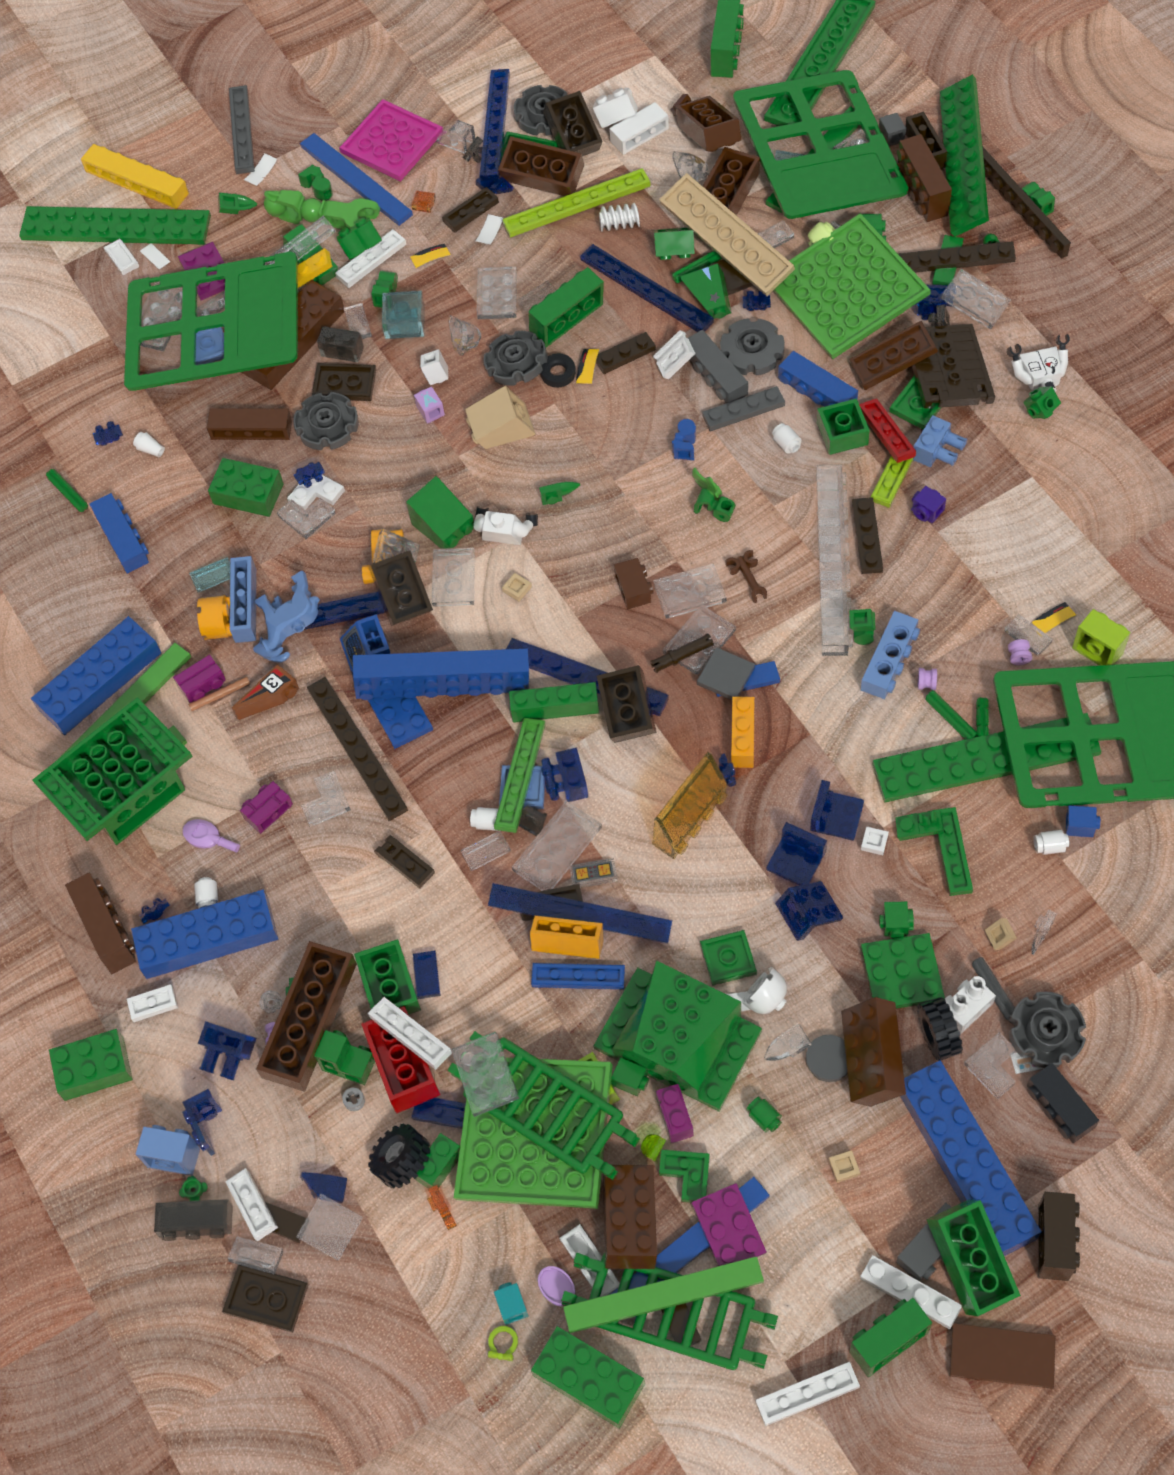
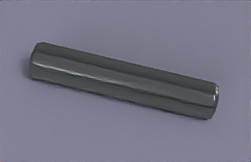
[972,957,1015,1021]

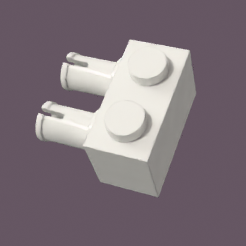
[593,88,638,128]
[945,976,996,1034]

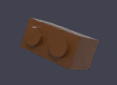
[614,558,654,610]

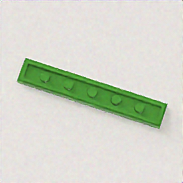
[494,718,546,833]

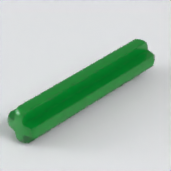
[672,250,723,283]
[46,469,88,512]
[925,690,977,740]

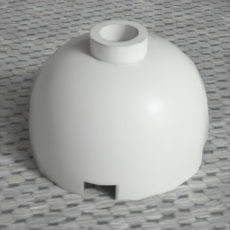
[742,967,787,1014]

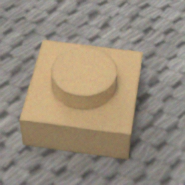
[502,573,532,602]
[985,918,1017,950]
[829,1150,860,1183]

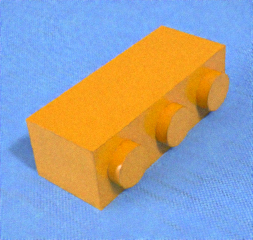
[731,697,755,768]
[530,916,604,959]

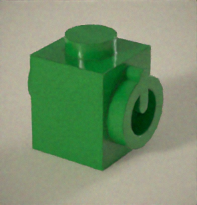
[879,901,914,939]

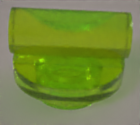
[641,1134,666,1161]

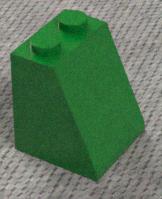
[406,476,474,553]

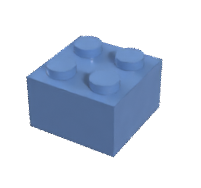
[136,1125,200,1176]

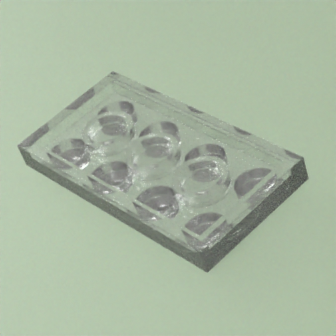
[141,281,183,351]
[512,801,602,891]

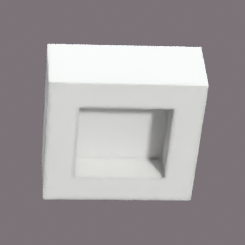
[861,827,889,855]

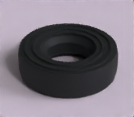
[540,353,576,388]

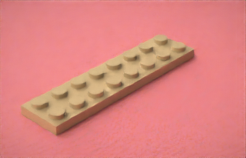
[659,173,795,296]

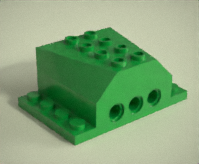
[32,697,193,846]
[593,960,762,1112]

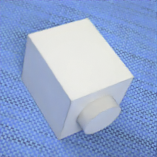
[421,349,448,385]

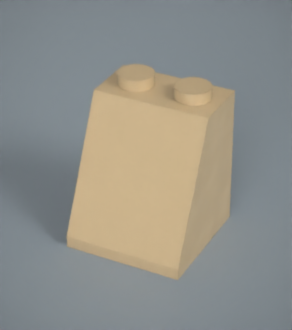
[465,385,536,449]

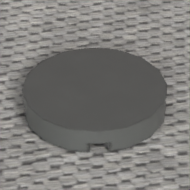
[806,1034,848,1082]

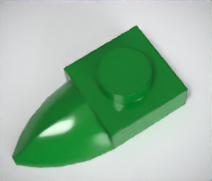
[218,193,257,214]
[539,482,580,505]

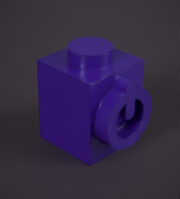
[911,486,946,524]

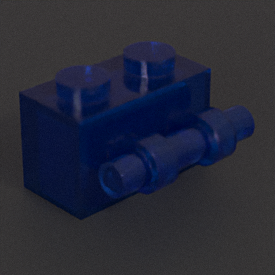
[541,747,589,803]

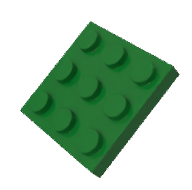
[861,933,945,1009]

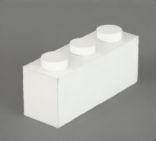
[609,102,669,155]

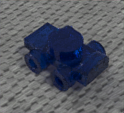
[743,291,771,311]
[916,298,945,320]
[93,421,123,446]
[294,462,325,488]
[719,754,736,787]
[139,898,170,924]

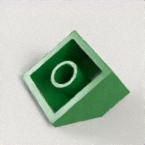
[654,227,695,260]

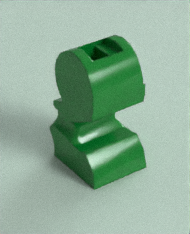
[298,165,333,201]
[1021,182,1055,216]
[371,271,398,309]
[849,609,876,645]

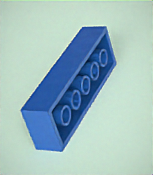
[31,616,161,736]
[131,889,279,979]

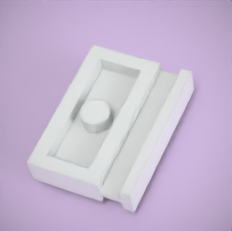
[653,330,695,380]

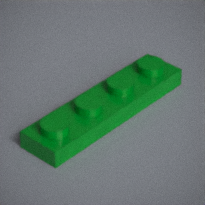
[937,807,973,896]

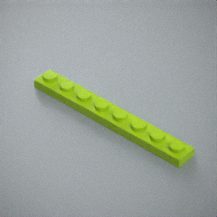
[502,168,651,238]

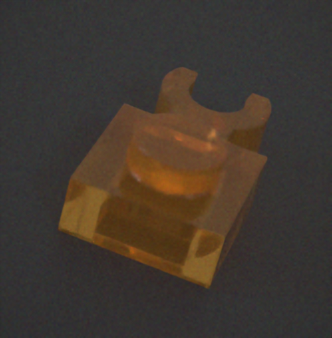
[427,1185,457,1230]

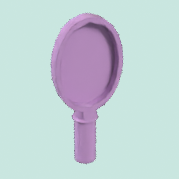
[183,819,240,853]
[538,1266,575,1307]

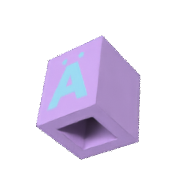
[414,387,445,424]

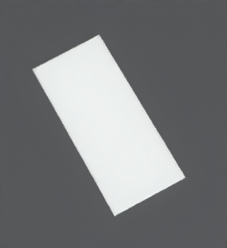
[140,243,170,269]

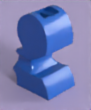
[672,419,696,461]

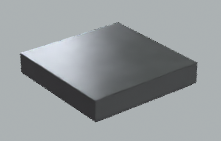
[697,647,755,700]

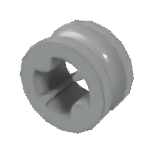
[342,1088,365,1112]

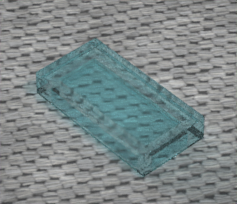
[189,557,230,592]

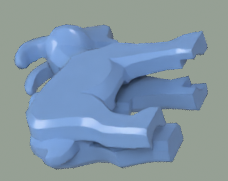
[253,571,320,662]

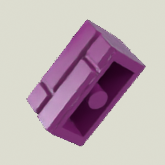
[173,655,226,703]
[240,781,293,834]
[656,1084,694,1143]

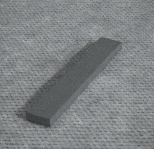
[229,85,255,175]

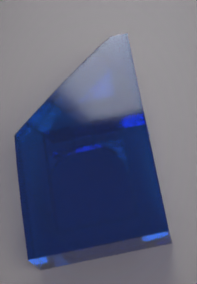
[476,170,514,194]
[300,1172,347,1204]

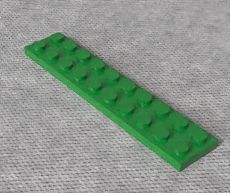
[764,0,876,126]
[939,74,989,237]
[19,206,211,245]
[872,713,1102,803]

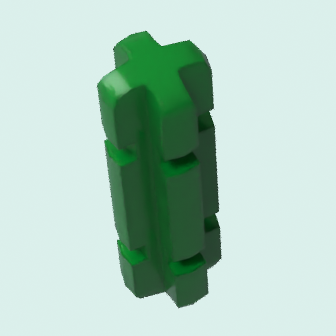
[976,697,989,737]

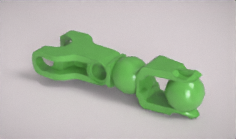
[264,190,380,229]

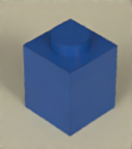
[1066,806,1101,837]

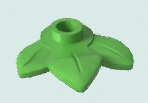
[692,467,722,500]

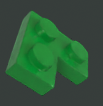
[659,1149,710,1203]

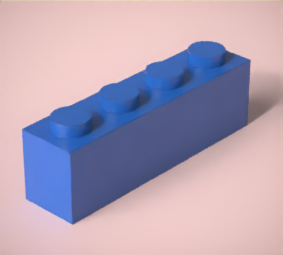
[778,351,858,407]
[89,493,149,574]

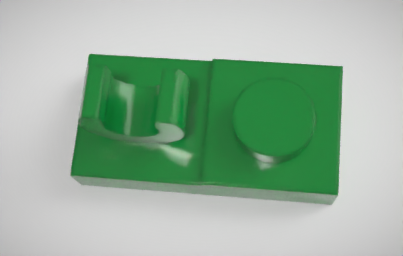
[895,809,944,841]

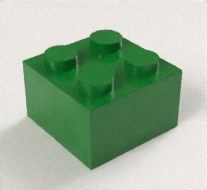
[817,398,870,455]

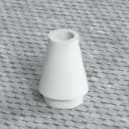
[133,432,165,458]

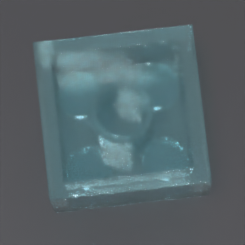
[382,291,425,339]

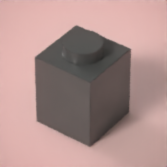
[879,113,906,147]

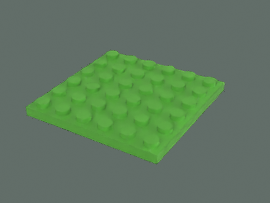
[773,213,931,360]
[453,1056,613,1209]

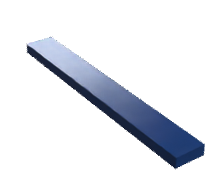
[300,133,413,226]
[609,1177,770,1321]

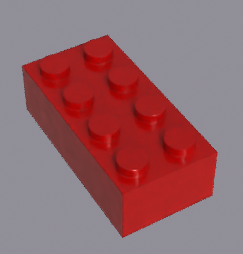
[361,1006,440,1114]

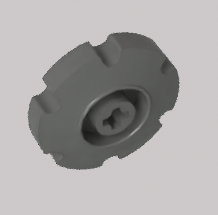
[514,85,568,136]
[720,318,785,375]
[484,331,548,386]
[293,392,359,450]
[1008,992,1086,1068]

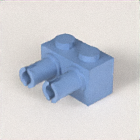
[913,415,967,468]

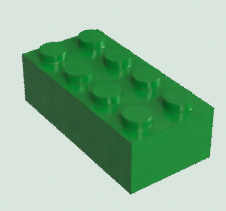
[711,0,744,78]
[528,267,604,348]
[926,1199,1021,1317]
[531,1326,645,1429]

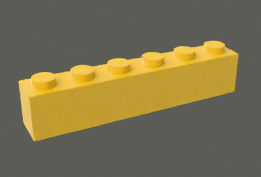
[81,144,189,209]

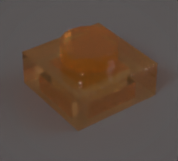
[412,191,436,213]

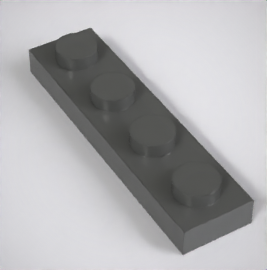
[702,386,785,432]

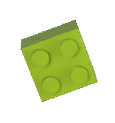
[1072,609,1131,665]

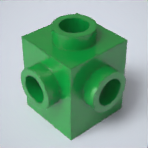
[1023,386,1061,419]

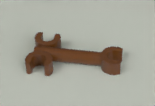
[725,550,767,603]

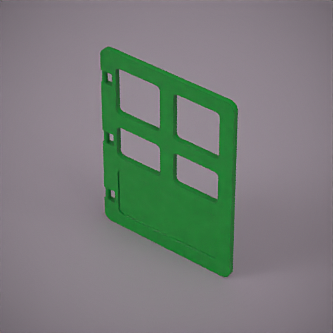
[733,70,908,219]
[124,252,298,391]
[993,661,1174,808]

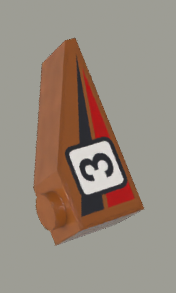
[232,664,299,720]

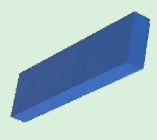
[531,963,625,990]

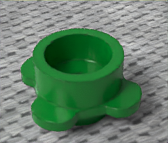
[179,1176,208,1204]

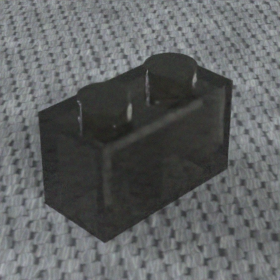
[317,326,364,362]

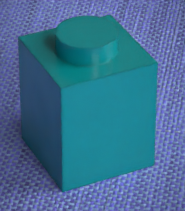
[494,1282,529,1325]

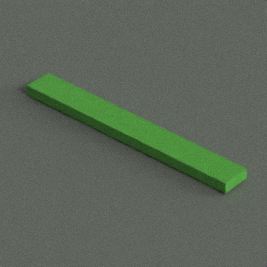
[56,643,191,761]
[563,1257,764,1333]

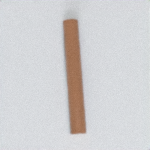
[188,677,250,711]

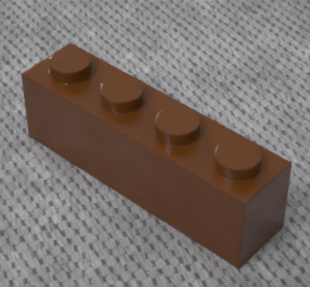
[207,407,292,440]

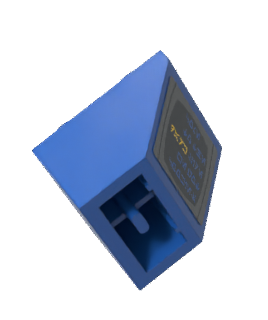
[340,614,391,675]

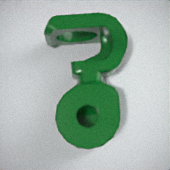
[694,488,736,522]

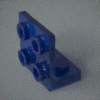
[810,780,864,841]
[766,822,827,888]
[775,881,843,941]
[182,1089,222,1156]

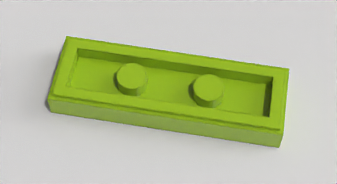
[870,456,913,508]

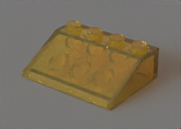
[652,752,728,859]

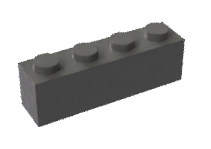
[688,330,748,403]

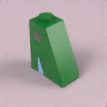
[681,263,732,319]

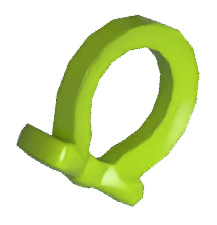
[487,1326,518,1361]

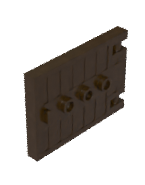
[904,324,995,409]

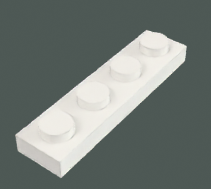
[335,229,406,288]
[368,997,452,1070]
[860,1255,962,1330]
[755,1362,860,1426]

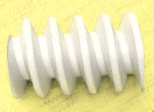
[599,203,640,232]

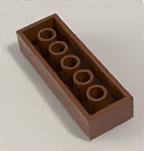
[241,280,345,390]
[256,941,357,1092]

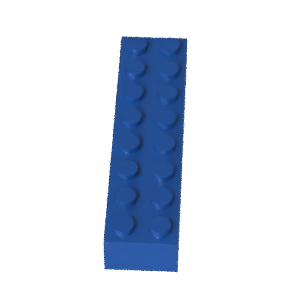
[353,648,529,700]
[900,1060,1041,1256]

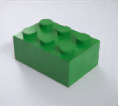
[208,458,284,517]
[354,939,421,1014]
[49,1029,133,1101]
[849,1298,932,1378]

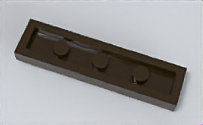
[852,497,883,574]

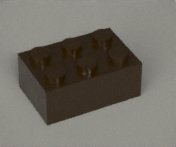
[543,91,603,157]
[368,550,433,626]
[597,665,657,743]
[1038,1191,1080,1281]

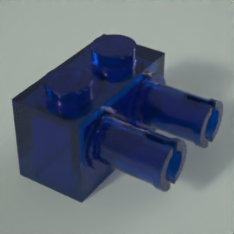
[198,1021,257,1081]

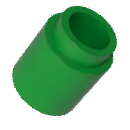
[746,1096,782,1132]

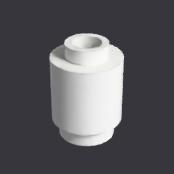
[772,423,802,453]
[470,807,498,831]
[1034,830,1069,855]
[194,877,218,909]

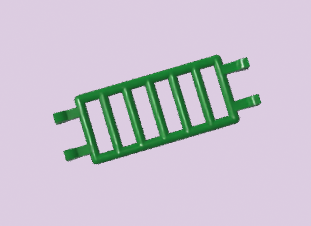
[447,1031,640,1180]
[561,1253,778,1371]

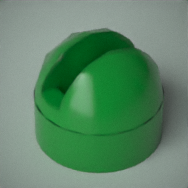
[983,233,1000,244]

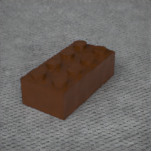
[675,96,742,152]
[897,134,952,222]
[498,136,585,196]
[703,147,760,216]
[65,872,136,975]
[841,997,906,1107]
[603,1165,657,1269]

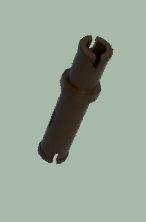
[650,633,714,673]

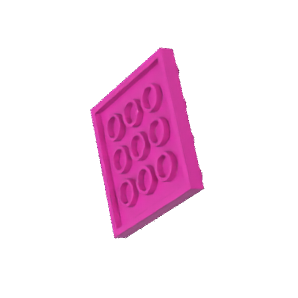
[339,99,443,182]

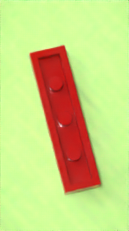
[859,398,916,463]

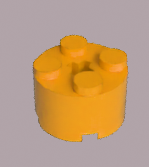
[197,595,232,640]

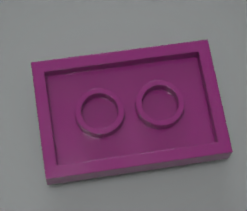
[178,242,225,300]
[691,1183,767,1266]

